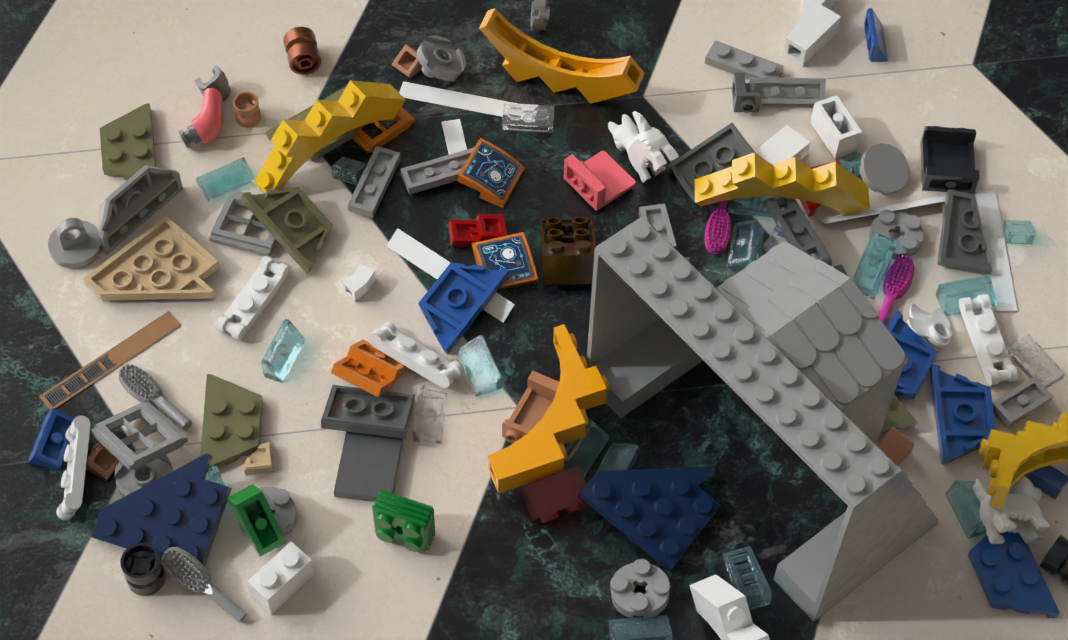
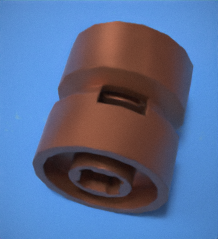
[283,27,321,75]

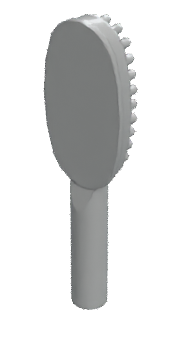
[119,364,192,430]
[161,547,247,623]

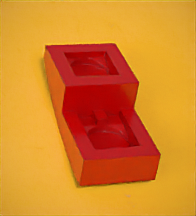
[448,214,507,247]

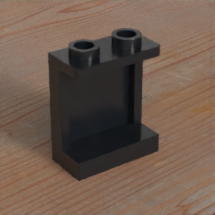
[920,126,980,194]

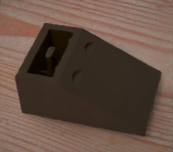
[540,216,596,285]

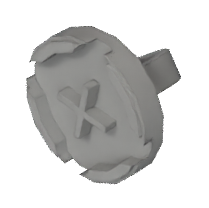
[48,218,102,269]

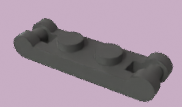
[764,197,832,266]

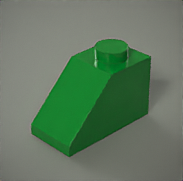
[227,484,286,557]

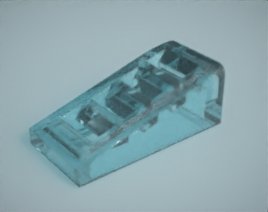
[722,546,771,610]

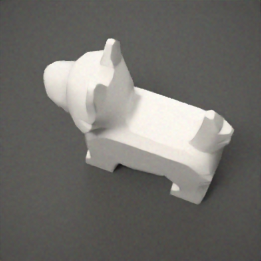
[608,111,679,183]
[972,476,1050,544]

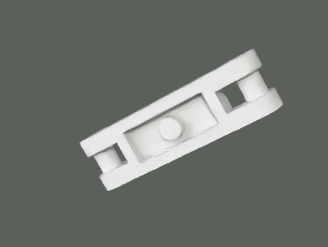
[215,255,290,341]
[959,294,1018,386]
[368,321,464,388]
[56,416,90,521]

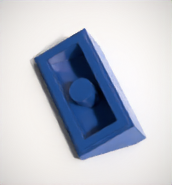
[864,8,888,62]
[28,408,75,470]
[1024,465,1068,500]

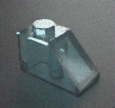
[853,232,899,299]

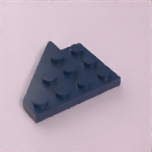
[91,454,232,566]
[578,466,721,571]

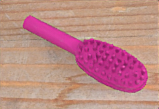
[704,200,732,255]
[878,255,914,326]

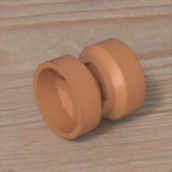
[233,92,261,128]

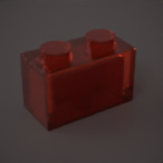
[521,466,586,523]

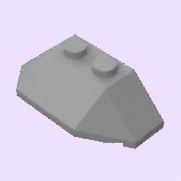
[99,165,183,254]

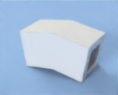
[343,264,376,302]

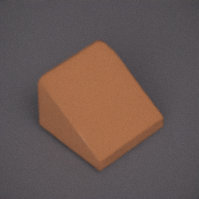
[391,44,423,78]
[877,427,914,466]
[86,442,119,480]

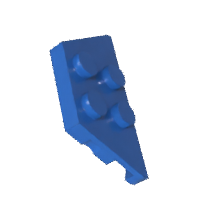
[418,262,510,355]
[887,311,938,399]
[930,364,996,464]
[968,531,1060,618]

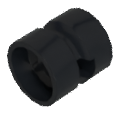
[1039,535,1068,585]
[120,543,166,596]

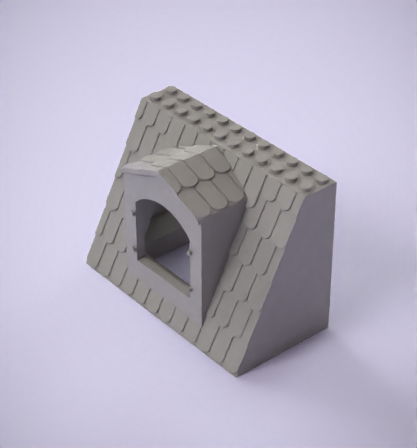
[586,216,939,622]

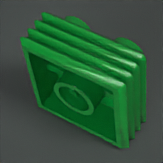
[372,490,435,552]

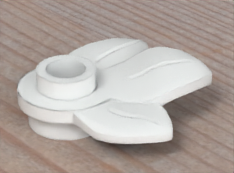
[907,303,952,347]

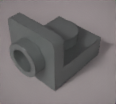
[732,73,762,113]

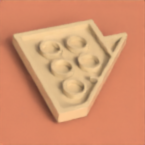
[83,215,220,300]

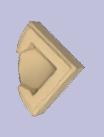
[244,442,274,475]

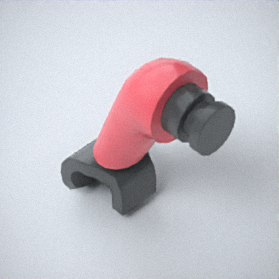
[179,66,231,148]

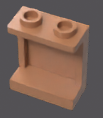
[502,371,560,444]

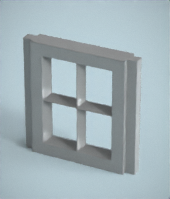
[209,189,277,257]
[90,402,188,470]

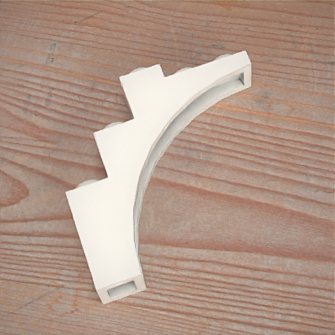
[783,0,841,67]
[689,574,770,640]

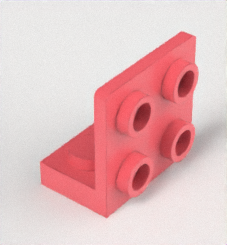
[563,151,636,211]

